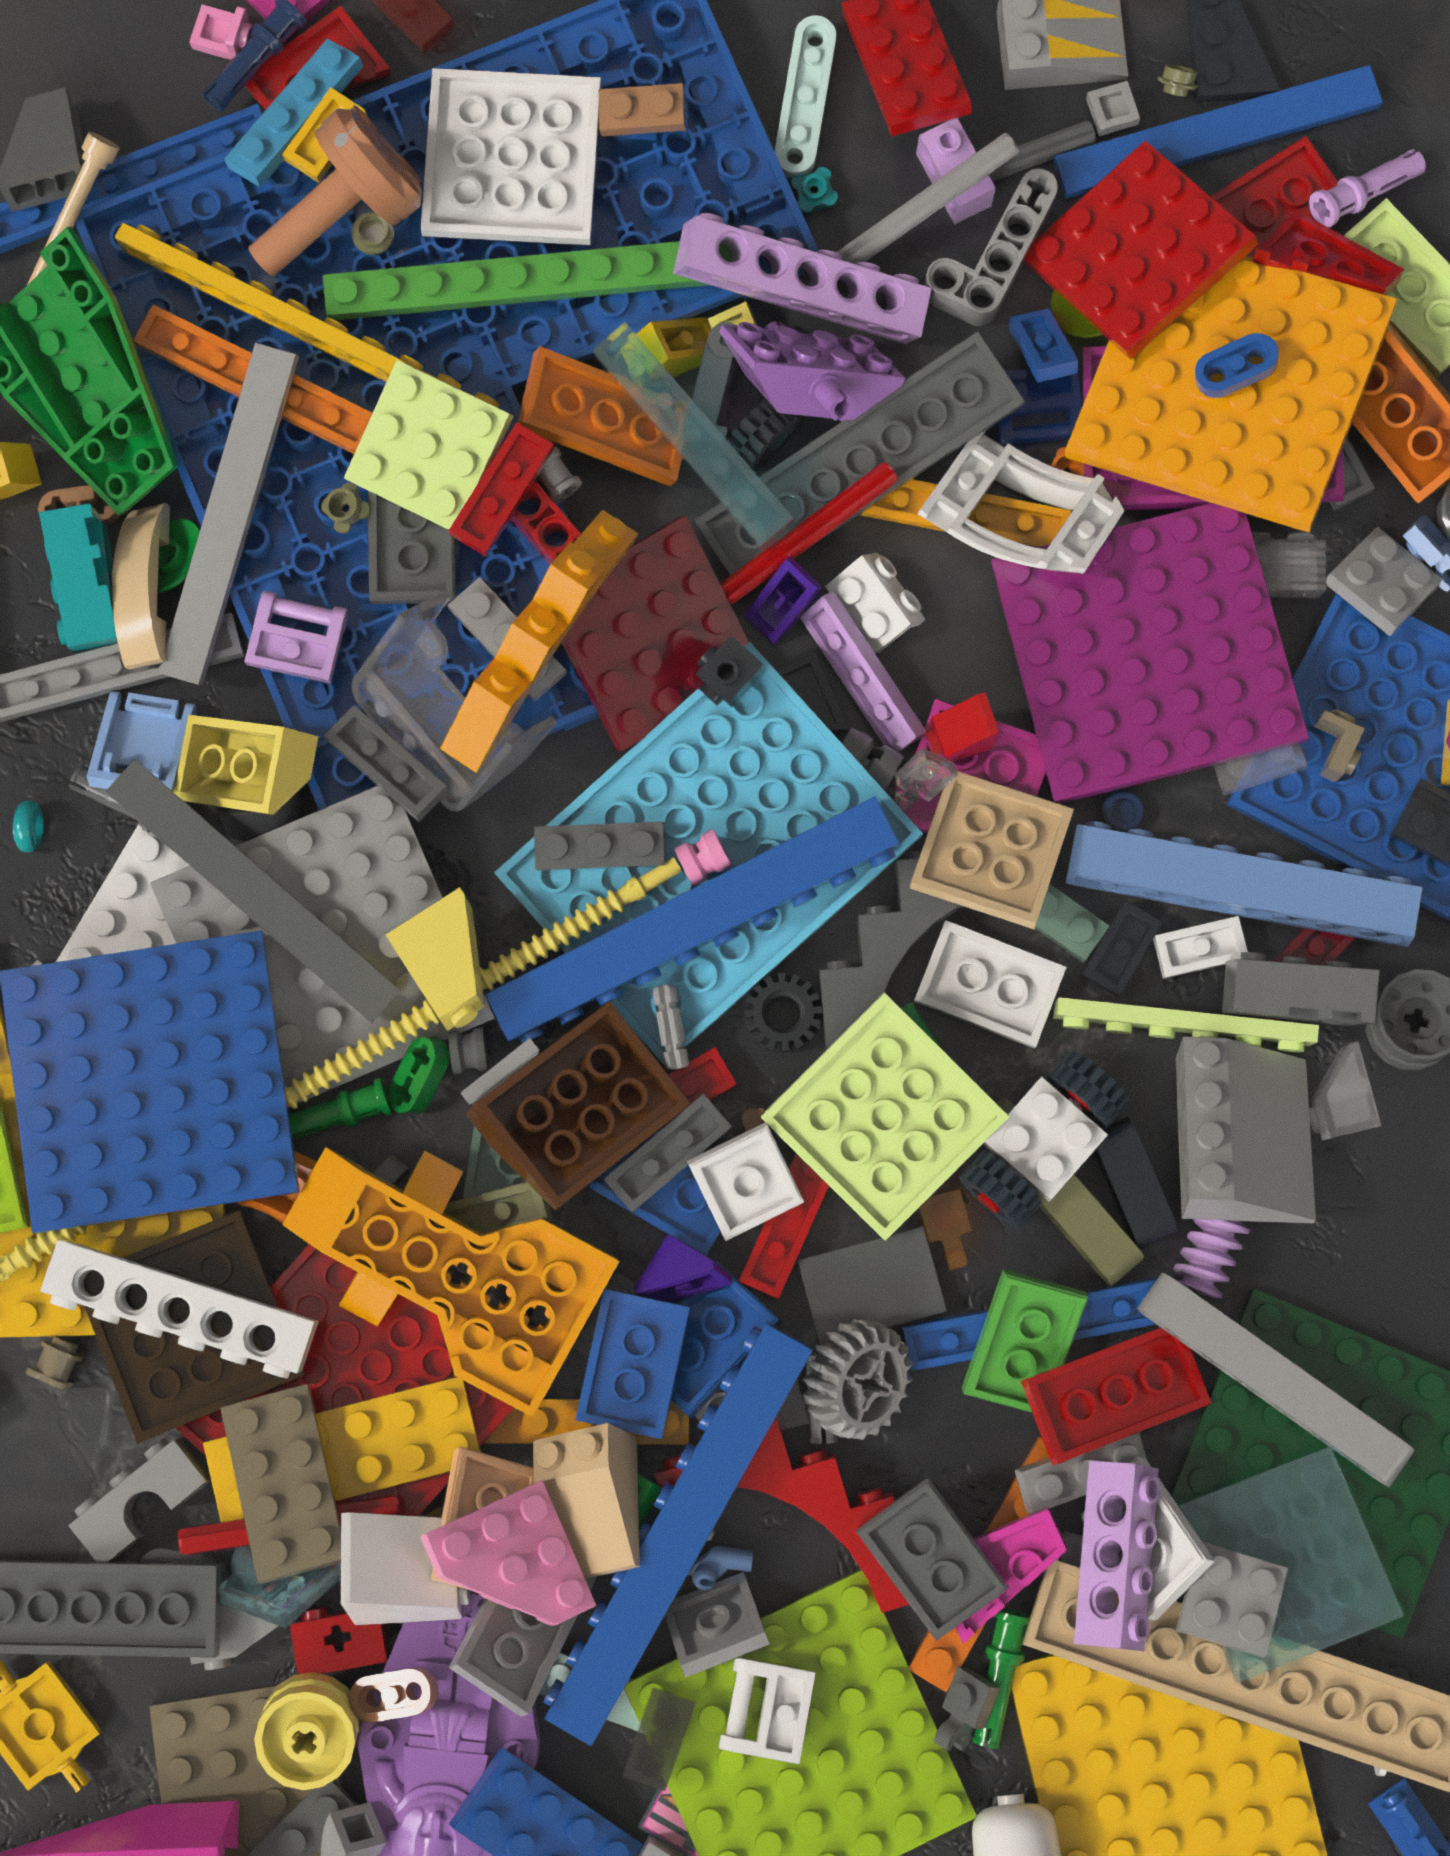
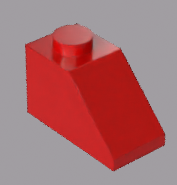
[925,692,999,765]

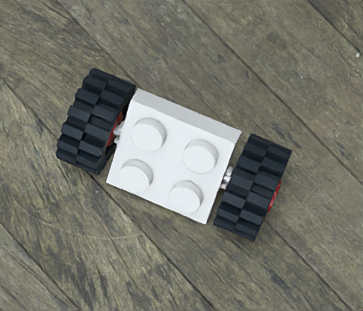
[959,1050,1130,1230]

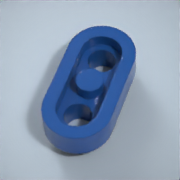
[1195,333,1278,398]

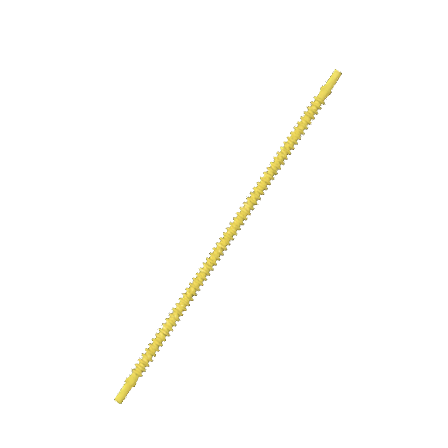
[0,857,682,1282]

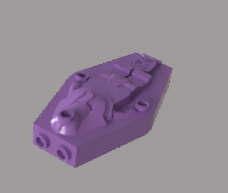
[358,1590,541,1856]

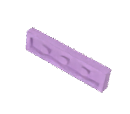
[800,591,926,753]

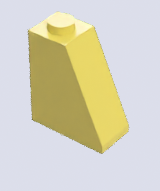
[386,887,484,1031]

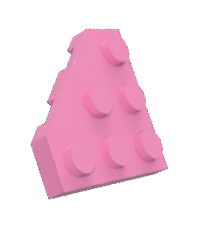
[420,1480,596,1626]

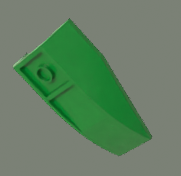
[0,227,178,515]

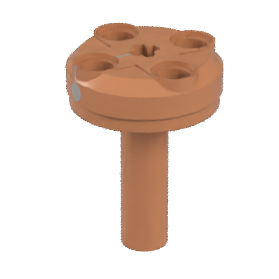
[248,105,422,277]

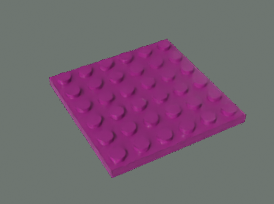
[991,503,1309,804]

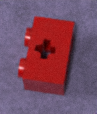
[290,1606,391,1674]

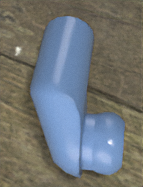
[691,1545,753,1590]

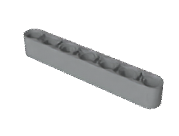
[1137,1273,1415,1487]

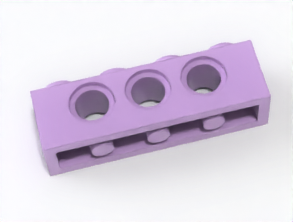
[1074,1461,1160,1652]

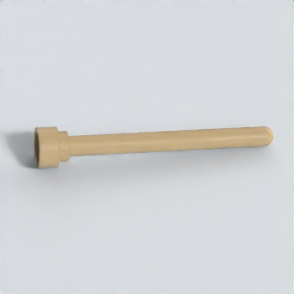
[27,132,120,285]

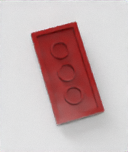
[842,0,972,137]
[1021,1327,1212,1465]

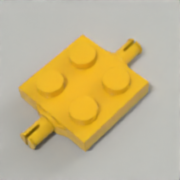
[0,1659,103,1793]

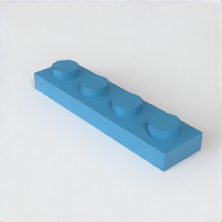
[224,39,363,187]

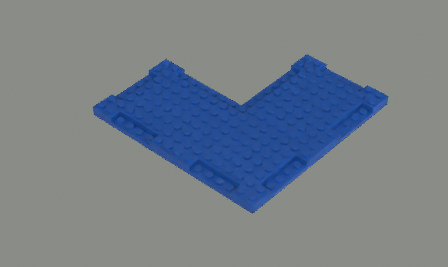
[75,0,818,810]

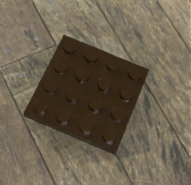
[84,1210,306,1443]

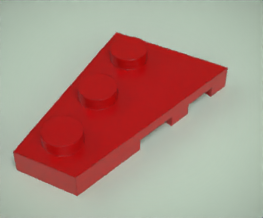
[1252,210,1404,296]

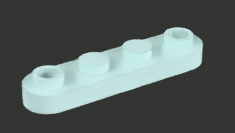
[774,15,836,179]

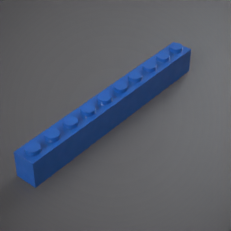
[485,796,900,1044]
[543,1321,813,1746]

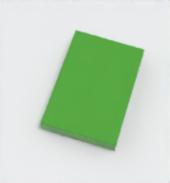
[961,1269,1088,1412]

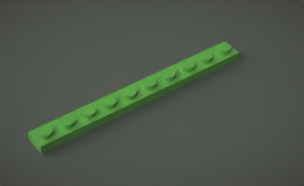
[323,241,732,320]

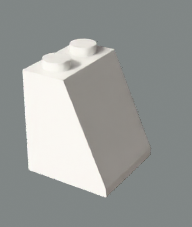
[341,1513,470,1625]

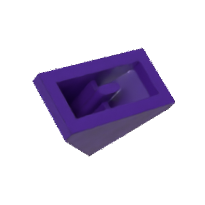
[744,557,821,645]
[634,1234,733,1303]

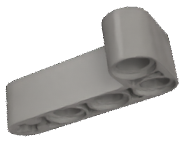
[924,169,1058,327]

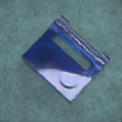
[997,369,1082,447]

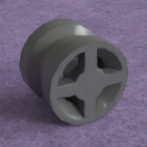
[448,1028,489,1075]

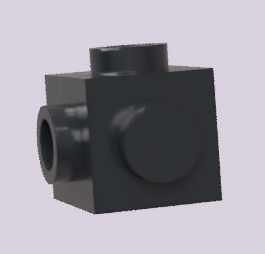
[696,635,766,708]

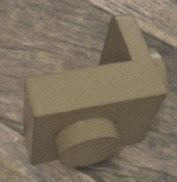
[1314,710,1365,782]

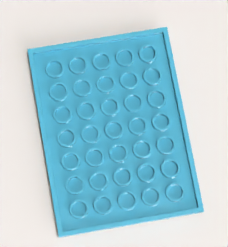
[494,642,923,1066]

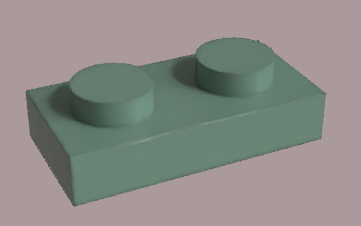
[1035,884,1109,962]

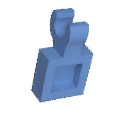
[1403,514,1450,591]

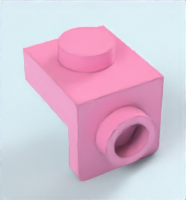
[189,4,254,60]

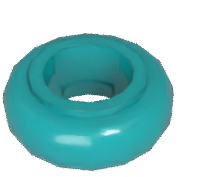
[13,800,44,853]

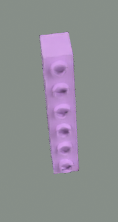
[673,213,932,344]

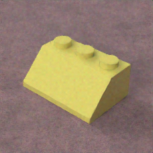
[174,715,318,815]

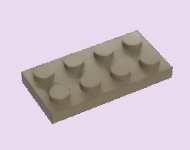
[220,1384,341,1584]

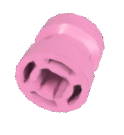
[674,829,733,887]

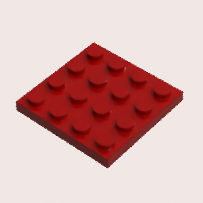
[1024,141,1258,360]

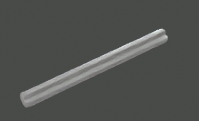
[802,133,1019,286]

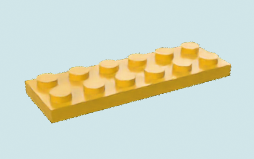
[203,1377,482,1522]

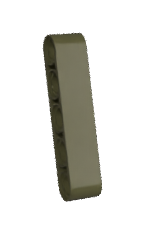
[991,1096,1144,1287]

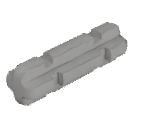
[653,984,689,1070]

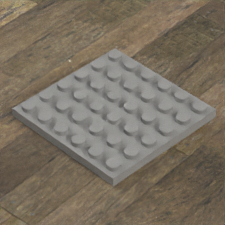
[150,786,495,1107]

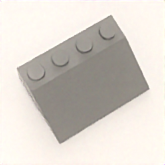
[1176,1037,1316,1223]

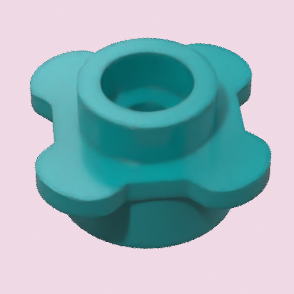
[791,167,838,213]

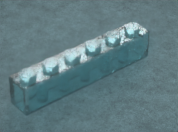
[592,322,795,552]

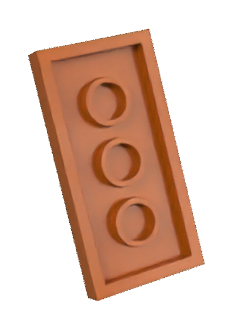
[517,346,691,486]

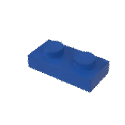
[1009,308,1078,383]

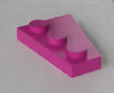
[956,1506,1067,1644]

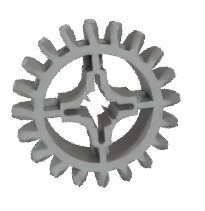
[803,1319,914,1440]

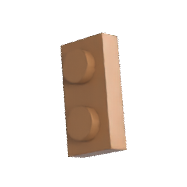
[598,83,686,136]

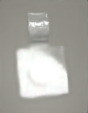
[885,748,958,813]

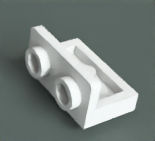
[825,553,925,654]

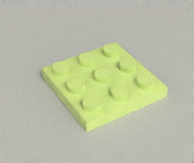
[344,360,514,530]

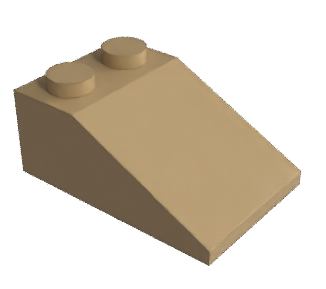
[533,1423,640,1579]

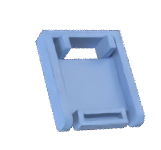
[87,691,197,792]

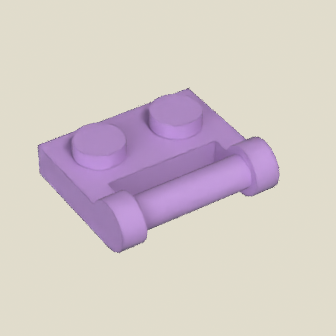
[244,590,349,684]

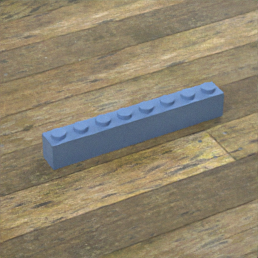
[1066,821,1423,947]

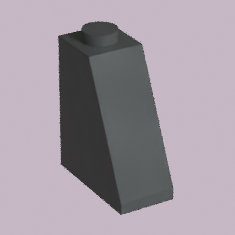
[0,87,92,212]

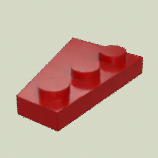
[245,6,392,112]

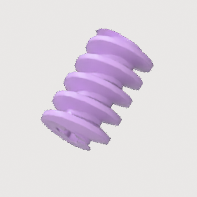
[1173,1219,1250,1299]

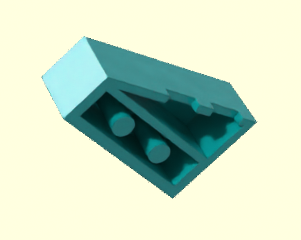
[39,503,118,655]

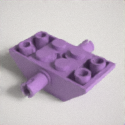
[720,322,905,421]

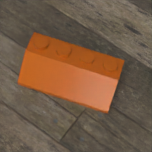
[1352,322,1450,504]

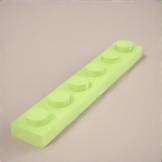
[1053,997,1319,1052]

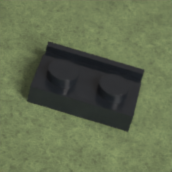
[1389,779,1450,868]

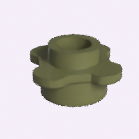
[322,483,371,534]

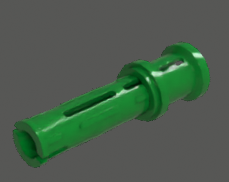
[289,1077,393,1140]
[972,1608,1031,1749]

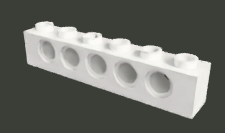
[40,1240,319,1379]

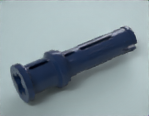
[201,0,307,113]

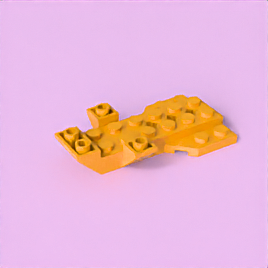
[282,1147,619,1417]

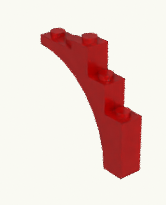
[655,1414,909,1613]

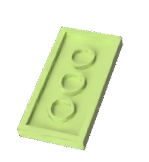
[1344,198,1450,377]

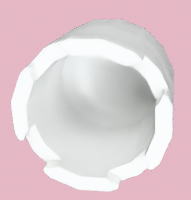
[972,1794,1061,1856]

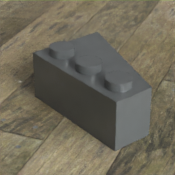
[1222,952,1379,1026]

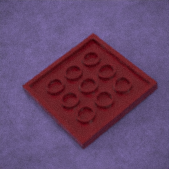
[561,516,749,751]

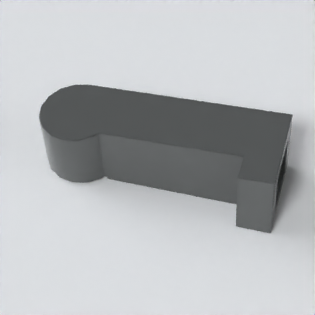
[684,322,738,449]

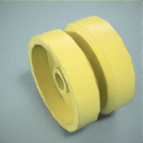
[254,1672,361,1790]

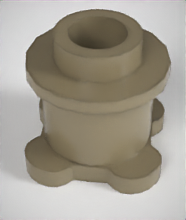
[25,1336,83,1390]

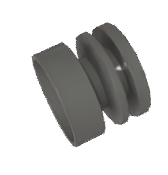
[1365,969,1450,1071]

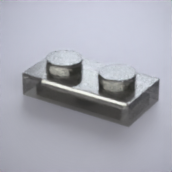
[622,1686,695,1791]

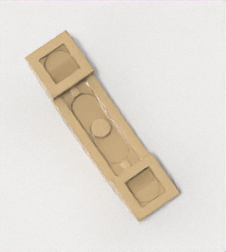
[112,503,170,670]

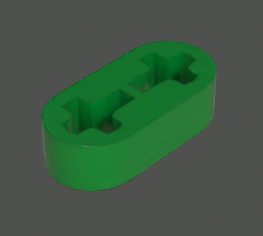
[388,1037,450,1114]

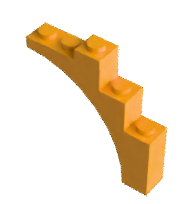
[440,510,638,773]

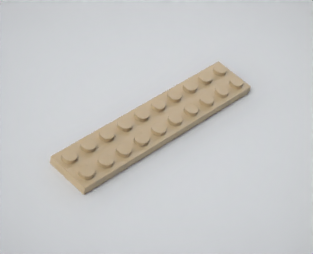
[1022,1560,1450,1793]

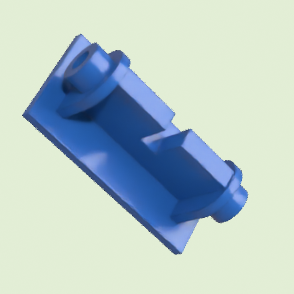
[1368,1778,1450,1856]

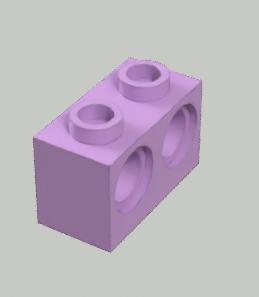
[916,118,996,224]

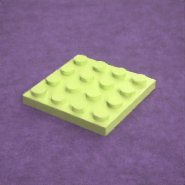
[761,992,1009,1241]

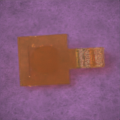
[919,1189,972,1271]

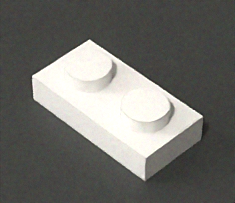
[1153,916,1248,979]

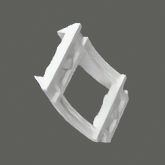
[918,431,1125,574]

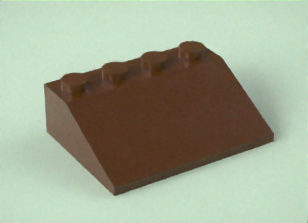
[466,1001,691,1210]

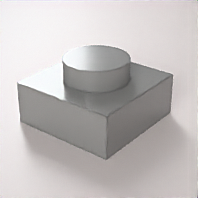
[1086,81,1140,136]

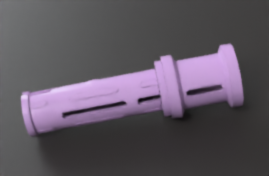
[1309,149,1426,227]

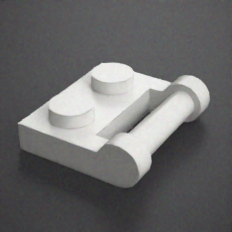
[718,1657,815,1764]

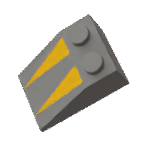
[996,0,1128,90]

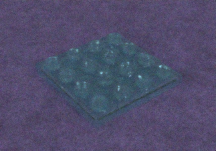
[1178,1446,1404,1683]

